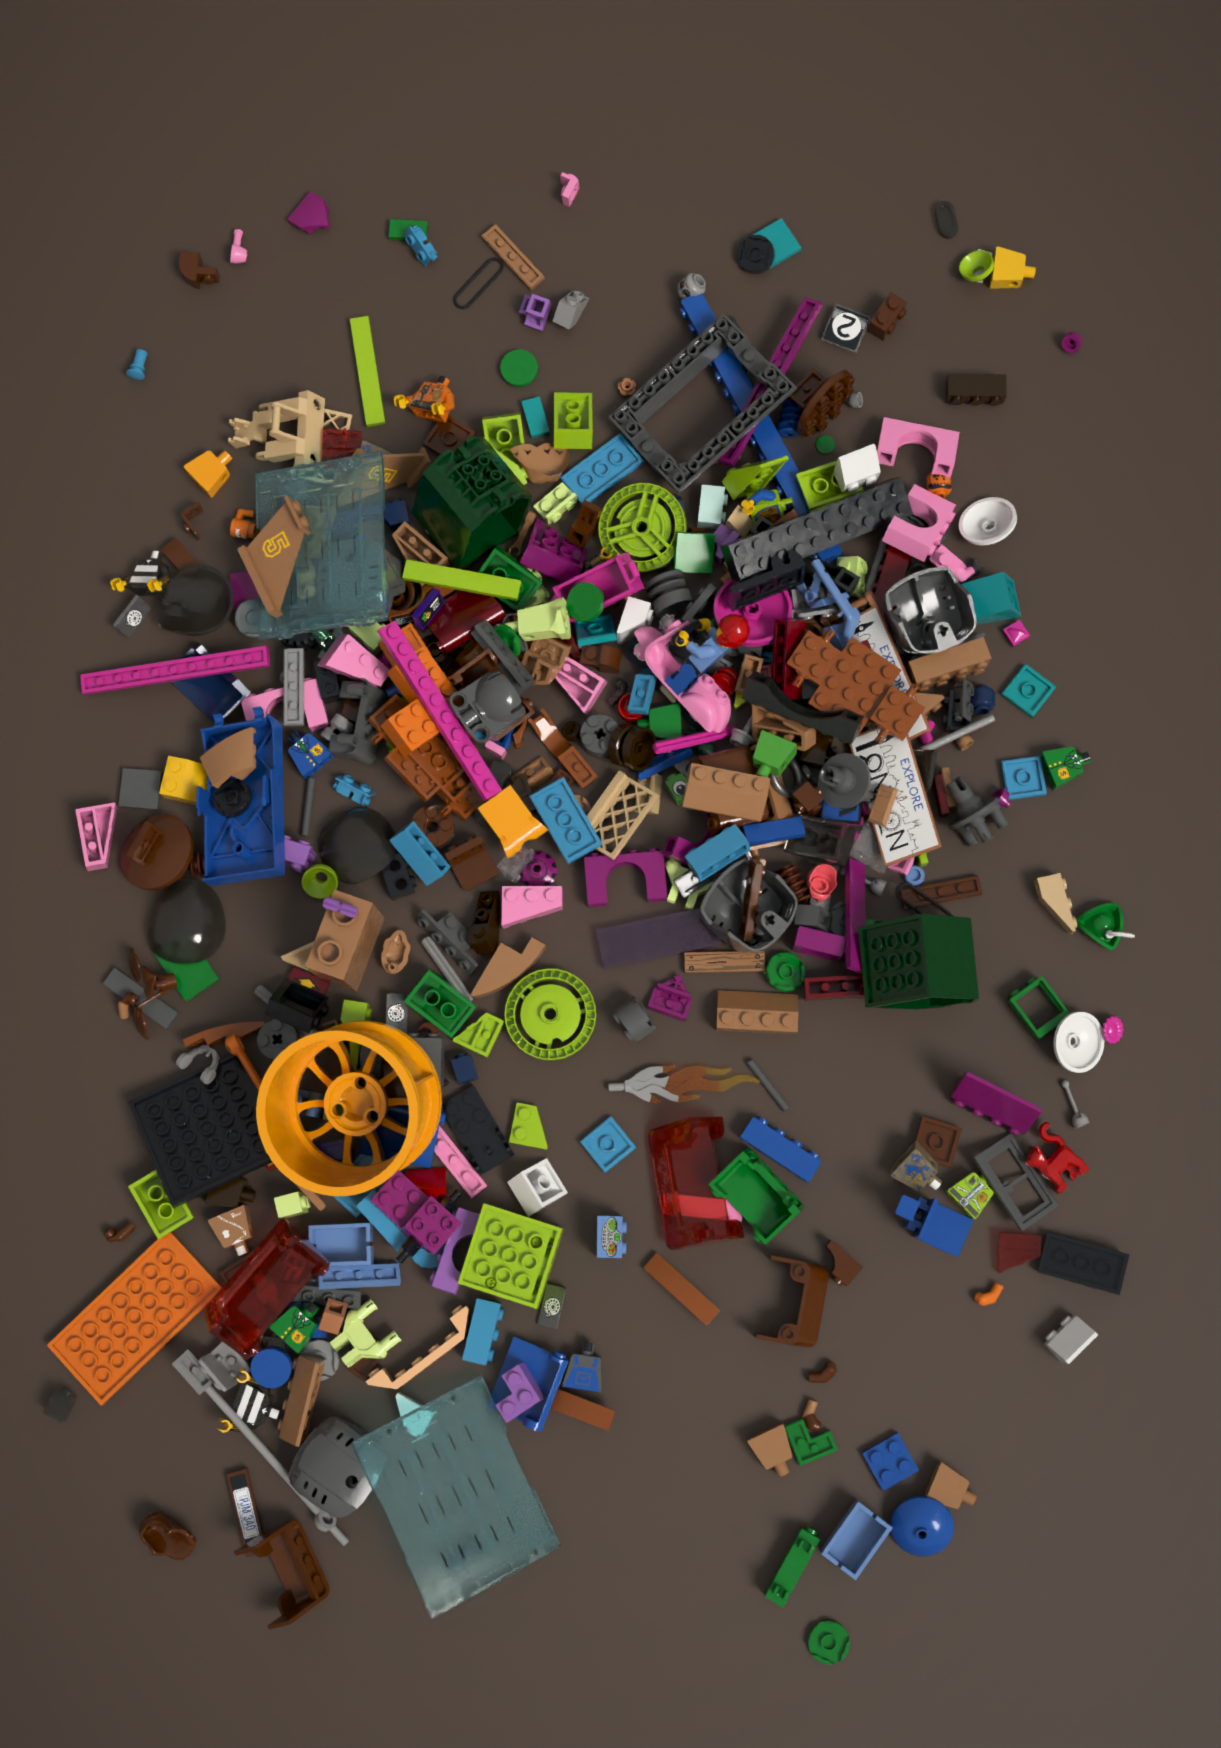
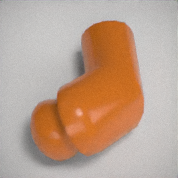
[974,1282,1004,1306]

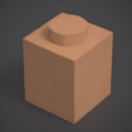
[318,1298,348,1335]

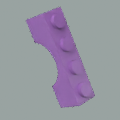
[430,1207,480,1296]

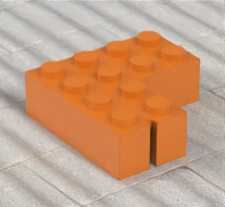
[381,646,463,758]

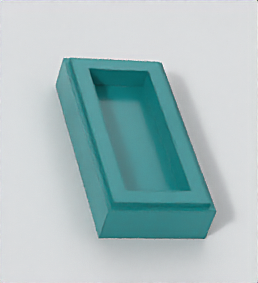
[521,396,550,438]

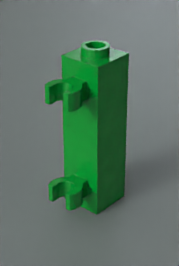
[764,1526,820,1608]

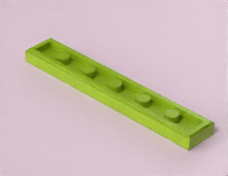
[350,316,386,427]
[402,559,522,601]

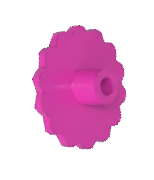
[1102,1016,1124,1044]

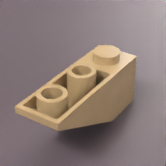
[1034,873,1077,934]

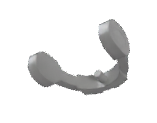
[176,1045,220,1084]

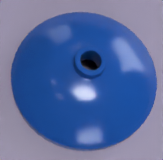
[890,1496,954,1556]

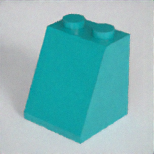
[961,572,1021,625]

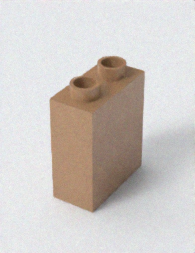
[305,889,385,992]

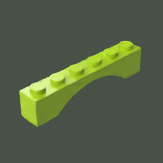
[323,999,372,1121]

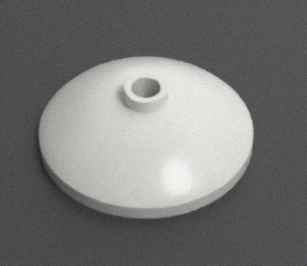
[959,497,1017,545]
[1053,1012,1104,1073]

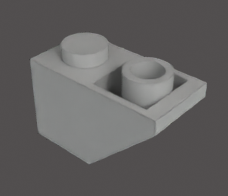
[553,290,589,329]

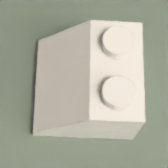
[833,444,881,493]
[617,596,654,644]
[507,1158,568,1217]
[1044,1315,1098,1364]

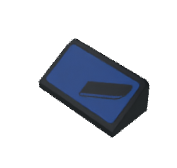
[820,800,863,825]

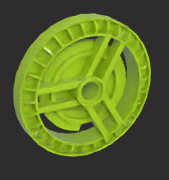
[599,483,687,573]
[505,969,596,1061]

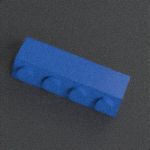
[740,1116,822,1183]

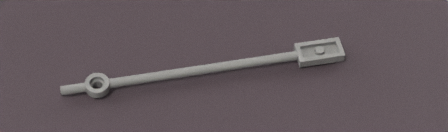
[172,1350,349,1546]

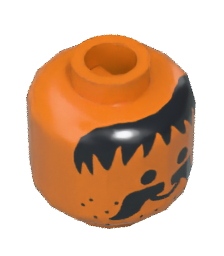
[926,471,952,498]

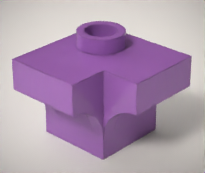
[519,294,553,332]
[714,524,740,565]

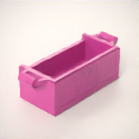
[548,552,645,623]

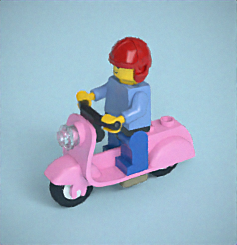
[628,614,750,733]

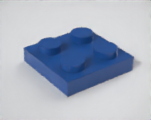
[862,1432,919,1491]

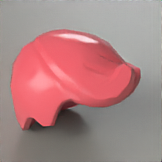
[806,864,837,902]

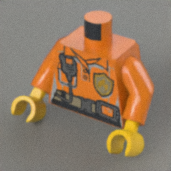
[394,376,455,423]

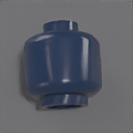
[971,684,995,715]

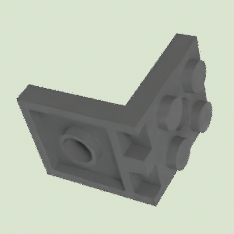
[681,583,716,645]

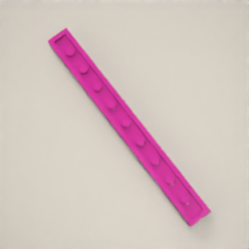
[377,621,502,802]
[80,646,270,695]

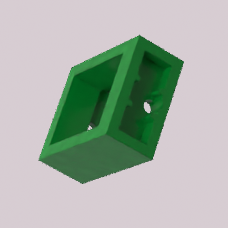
[1007,976,1070,1040]

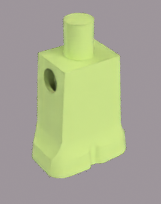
[505,597,571,641]

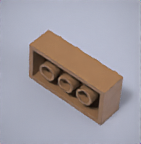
[905,637,992,693]

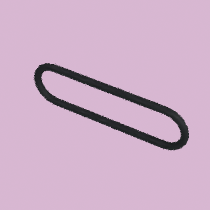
[453,258,504,309]
[895,882,953,916]

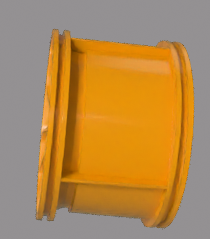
[256,1020,442,1196]

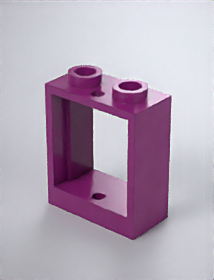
[792,926,846,962]

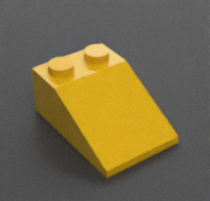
[159,756,207,805]

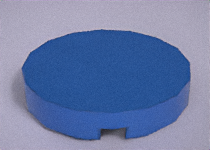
[251,1346,292,1388]

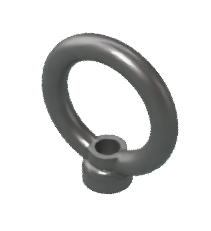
[769,758,803,797]

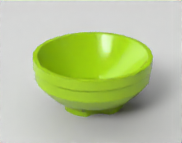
[959,250,994,282]
[302,864,338,899]

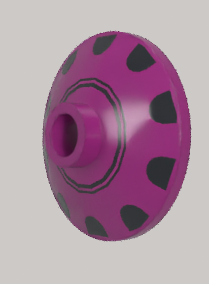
[518,851,557,886]

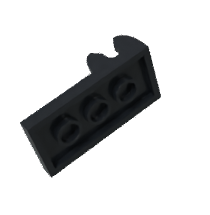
[729,549,806,612]
[442,1085,515,1176]
[1038,1232,1130,1295]

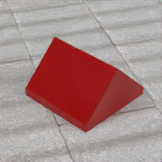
[405,1168,448,1203]

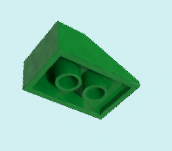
[478,545,543,611]
[404,967,477,1038]

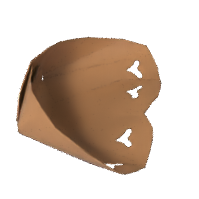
[510,443,569,484]

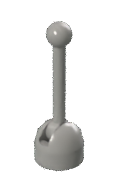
[839,868,887,896]
[1061,1080,1090,1129]

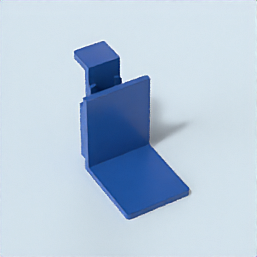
[895,1195,973,1257]

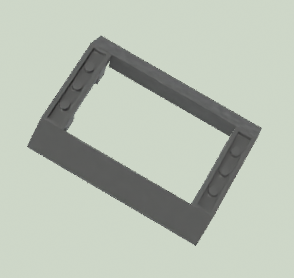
[609,313,797,494]

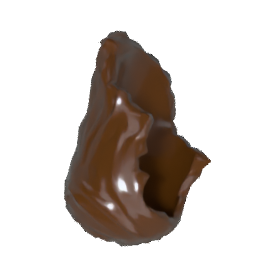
[139,1512,197,1560]

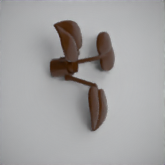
[129,948,177,1040]

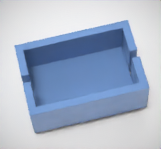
[309,1223,374,1267]
[819,1499,893,1580]

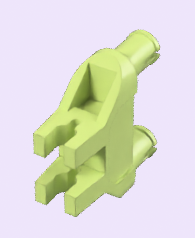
[665,859,717,911]
[330,1298,402,1368]

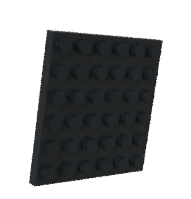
[129,1054,272,1209]

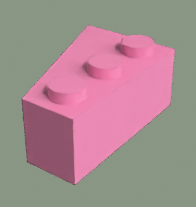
[317,634,390,687]
[555,657,608,715]
[75,802,117,871]
[501,886,563,929]

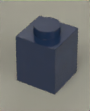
[451,1052,479,1085]

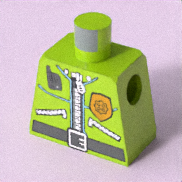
[945,1172,994,1220]

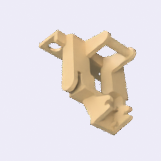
[228,390,325,472]

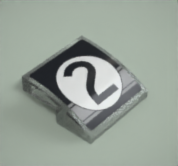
[821,304,871,353]

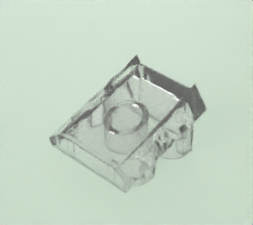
[849,820,888,875]

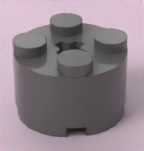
[580,714,618,758]
[612,996,657,1042]
[257,1019,301,1060]

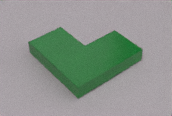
[784,1418,838,1466]

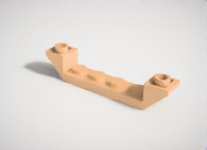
[366,1305,470,1389]

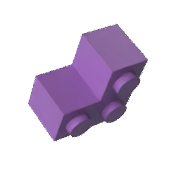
[496,1362,546,1423]

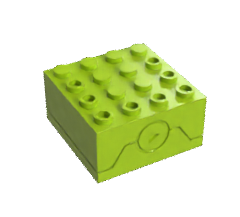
[458,1203,564,1309]

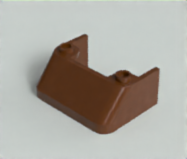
[755,1255,829,1348]
[234,1520,329,1630]

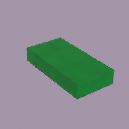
[389,219,428,242]

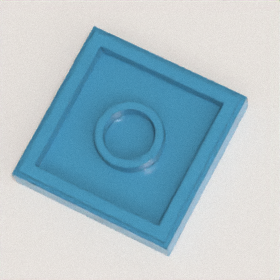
[1000,756,1047,800]
[580,1116,637,1173]

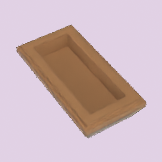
[867,784,899,827]

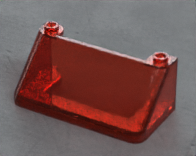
[648,1117,745,1250]
[204,1218,330,1360]

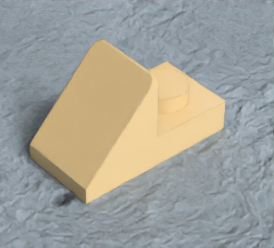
[725,505,754,537]

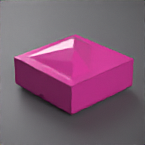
[1002,620,1030,647]

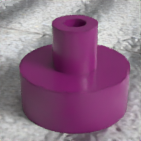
[1061,332,1082,353]
[991,787,1011,808]

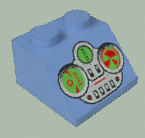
[597,1216,627,1258]

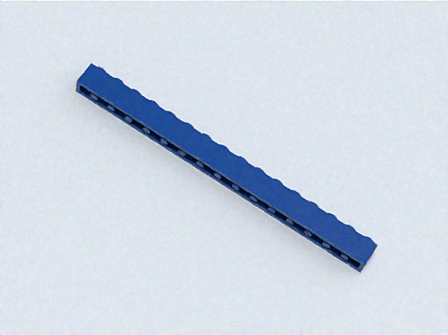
[679,293,843,563]

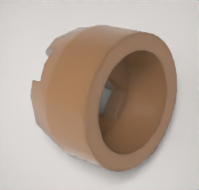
[956,734,974,751]

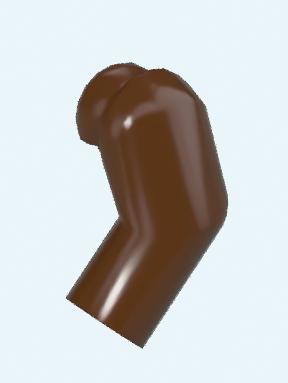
[104,1222,135,1242]
[808,1361,837,1383]

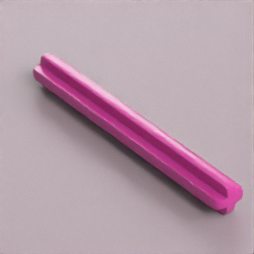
[652,725,735,754]

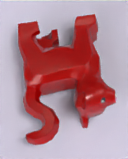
[1025,1122,1089,1194]

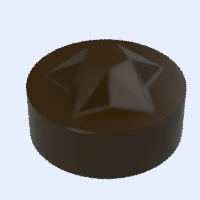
[561,721,581,741]

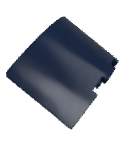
[172,642,251,723]

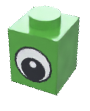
[665,772,686,806]

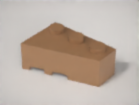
[392,521,450,588]
[752,704,816,751]

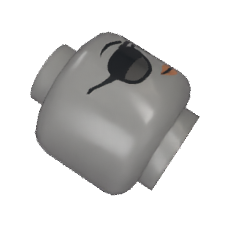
[677,273,705,299]

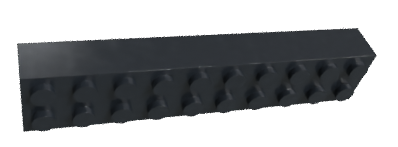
[720,477,913,584]

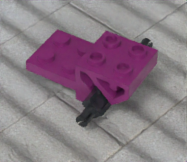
[370,1170,462,1265]

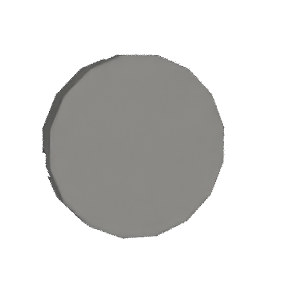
[299,1339,340,1381]

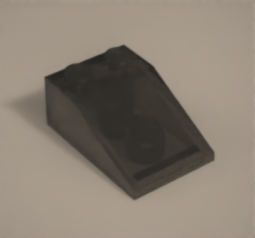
[784,814,857,868]

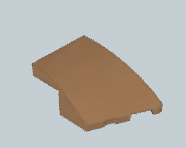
[521,638,572,685]
[200,727,256,788]

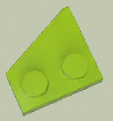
[452,1013,505,1058]
[509,1103,548,1150]

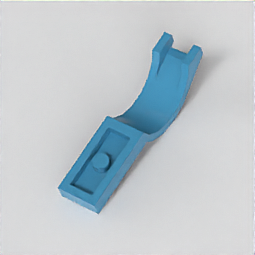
[627,633,664,715]

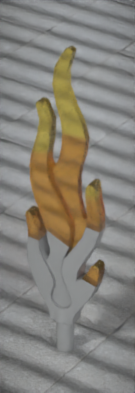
[609,1065,760,1104]

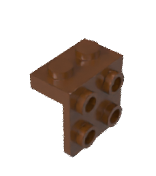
[445,835,498,891]

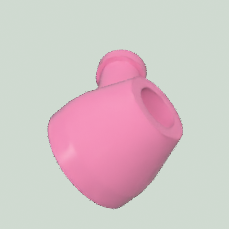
[230,229,247,264]

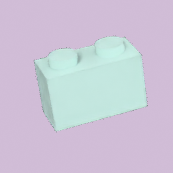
[697,485,728,530]

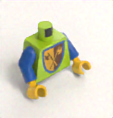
[741,488,794,524]

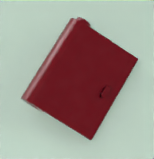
[427,590,506,654]

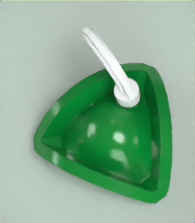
[1076,903,1135,950]

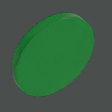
[816,435,835,454]

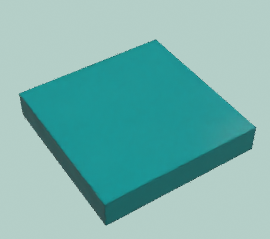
[751,218,802,269]
[574,614,617,647]
[1001,664,1056,718]

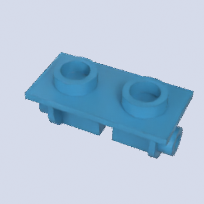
[404,225,438,267]
[333,774,376,806]

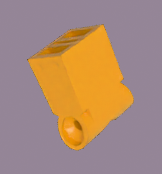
[478,785,548,859]

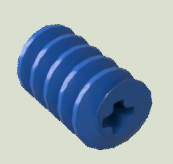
[777,398,802,438]

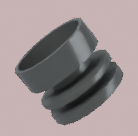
[644,570,694,618]

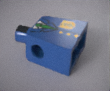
[287,731,335,780]

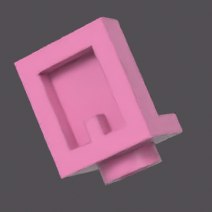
[560,172,579,207]

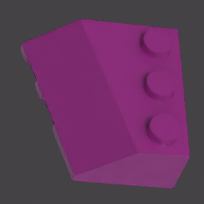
[520,517,587,583]

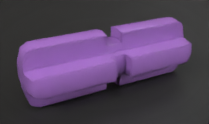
[322,897,358,918]

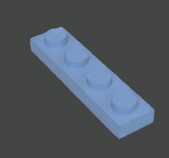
[317,1263,401,1290]

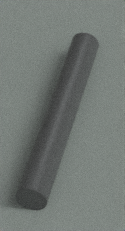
[301,778,315,837]
[747,1059,790,1111]

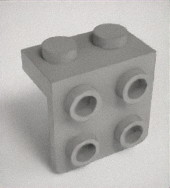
[791,585,837,620]
[198,1338,251,1392]

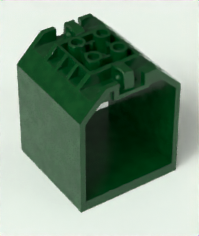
[411,436,533,569]
[858,914,979,1010]

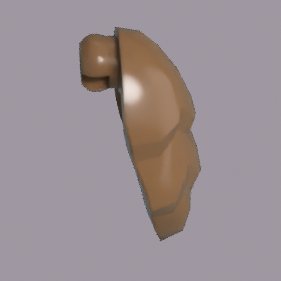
[381,930,411,974]

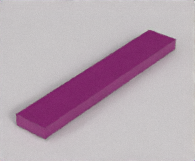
[845,858,865,974]

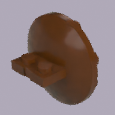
[787,368,855,438]
[120,814,194,891]

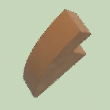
[470,937,546,999]

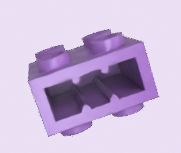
[284,835,317,874]

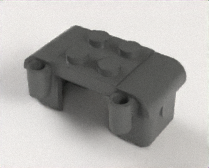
[328,678,388,765]

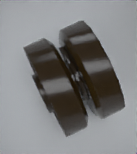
[608,723,656,771]

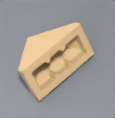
[281,941,314,972]

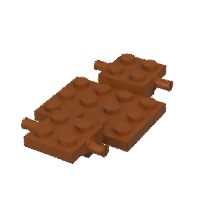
[786,628,925,744]
[368,694,484,821]

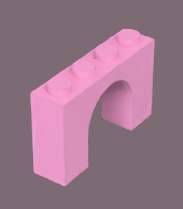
[877,417,960,478]
[882,484,956,562]
[241,678,330,732]

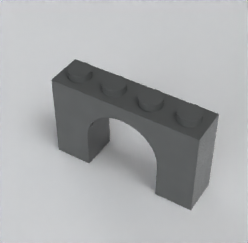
[360,1033,445,1087]

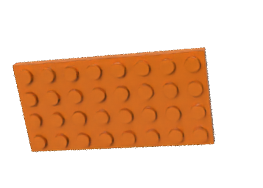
[47,1232,224,1406]

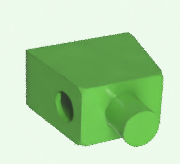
[753,730,797,777]

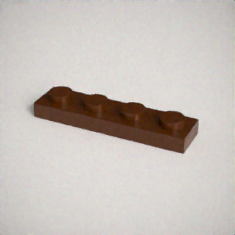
[738,859,765,942]

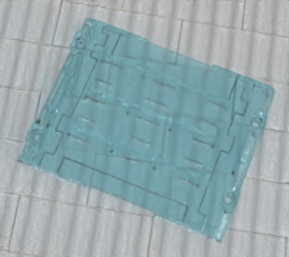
[255,451,389,640]
[352,1375,561,1618]

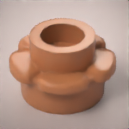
[618,378,636,397]

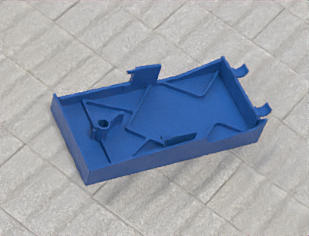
[196,706,285,886]

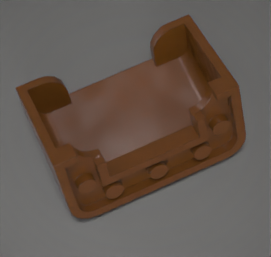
[446,648,535,741]
[689,746,769,836]

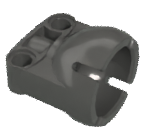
[448,669,526,746]

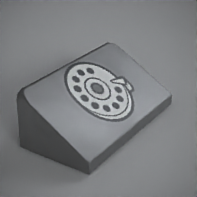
[113,595,151,638]
[386,993,408,1034]
[537,1284,567,1329]

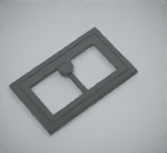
[973,1133,1059,1232]

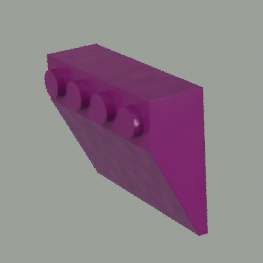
[949,1072,1043,1136]

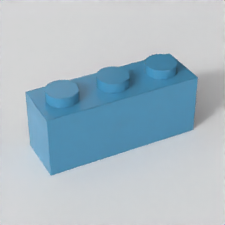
[389,821,451,886]
[685,824,751,882]
[356,1188,408,1251]
[462,1298,504,1366]

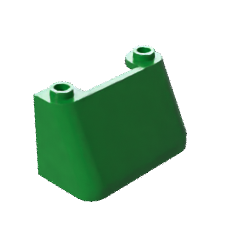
[708,1147,804,1245]

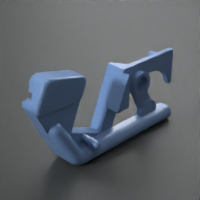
[796,559,860,650]

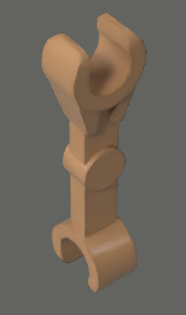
[508,511,536,559]

